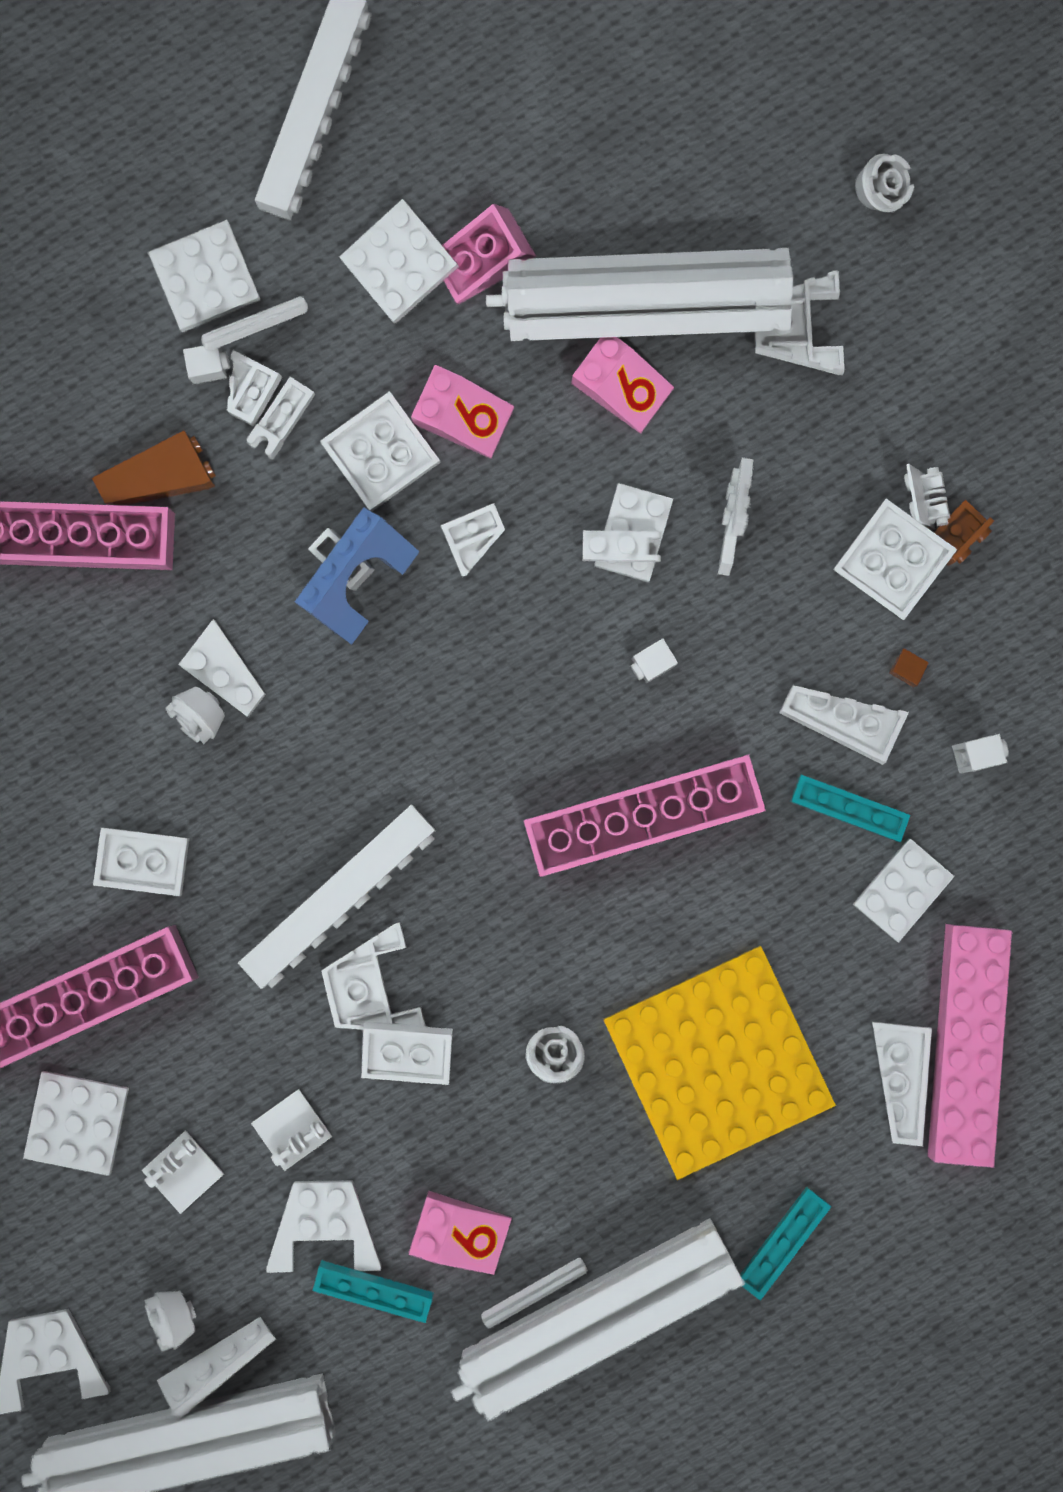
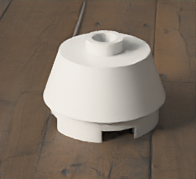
[855,154,914,212]
[166,687,225,744]
[526,1026,584,1083]
[144,1291,196,1352]

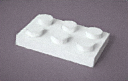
[594,483,673,582]
[93,828,189,896]
[853,839,955,943]
[361,1022,453,1085]

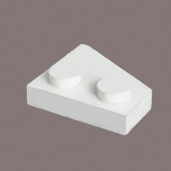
[227,350,282,427]
[441,503,505,577]

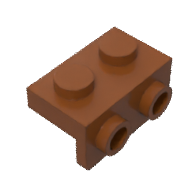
[934,500,994,566]

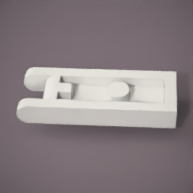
[582,530,661,562]

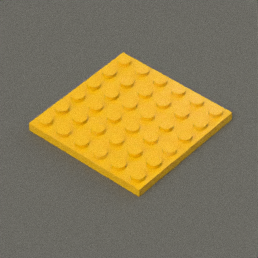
[603,946,836,1180]

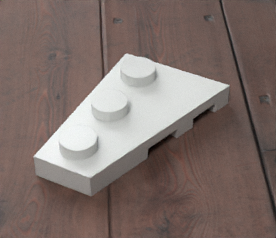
[178,619,266,717]

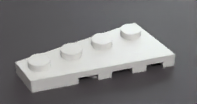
[779,685,909,765]
[872,1022,932,1146]
[157,1317,275,1419]

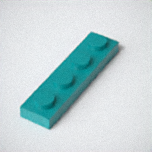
[790,774,910,842]
[740,1186,832,1301]
[313,1260,434,1323]

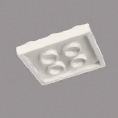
[339,199,459,323]
[148,220,261,332]
[320,391,440,512]
[833,499,957,620]
[23,1071,129,1176]

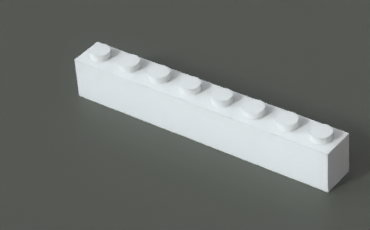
[255,0,371,220]
[238,805,436,989]

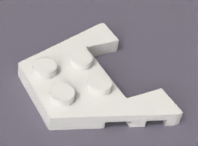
[754,271,844,375]
[718,458,753,576]
[321,922,426,1030]
[266,1180,381,1273]
[0,1309,111,1414]

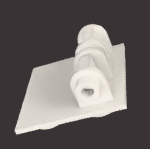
[904,464,950,530]
[251,1089,332,1171]
[142,1130,224,1214]

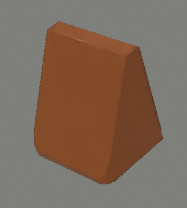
[889,648,929,687]

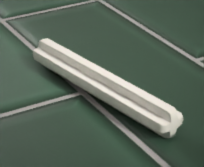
[201,297,308,351]
[481,1258,587,1328]

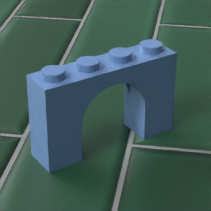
[295,508,420,644]

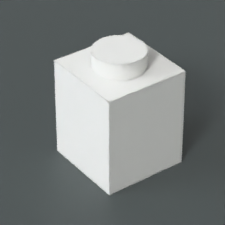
[183,346,230,384]
[630,639,678,683]

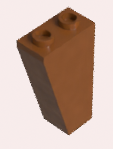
[92,430,216,506]

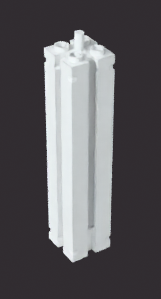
[486,248,793,341]
[452,1218,744,1421]
[22,1373,335,1492]

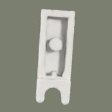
[247,377,315,460]

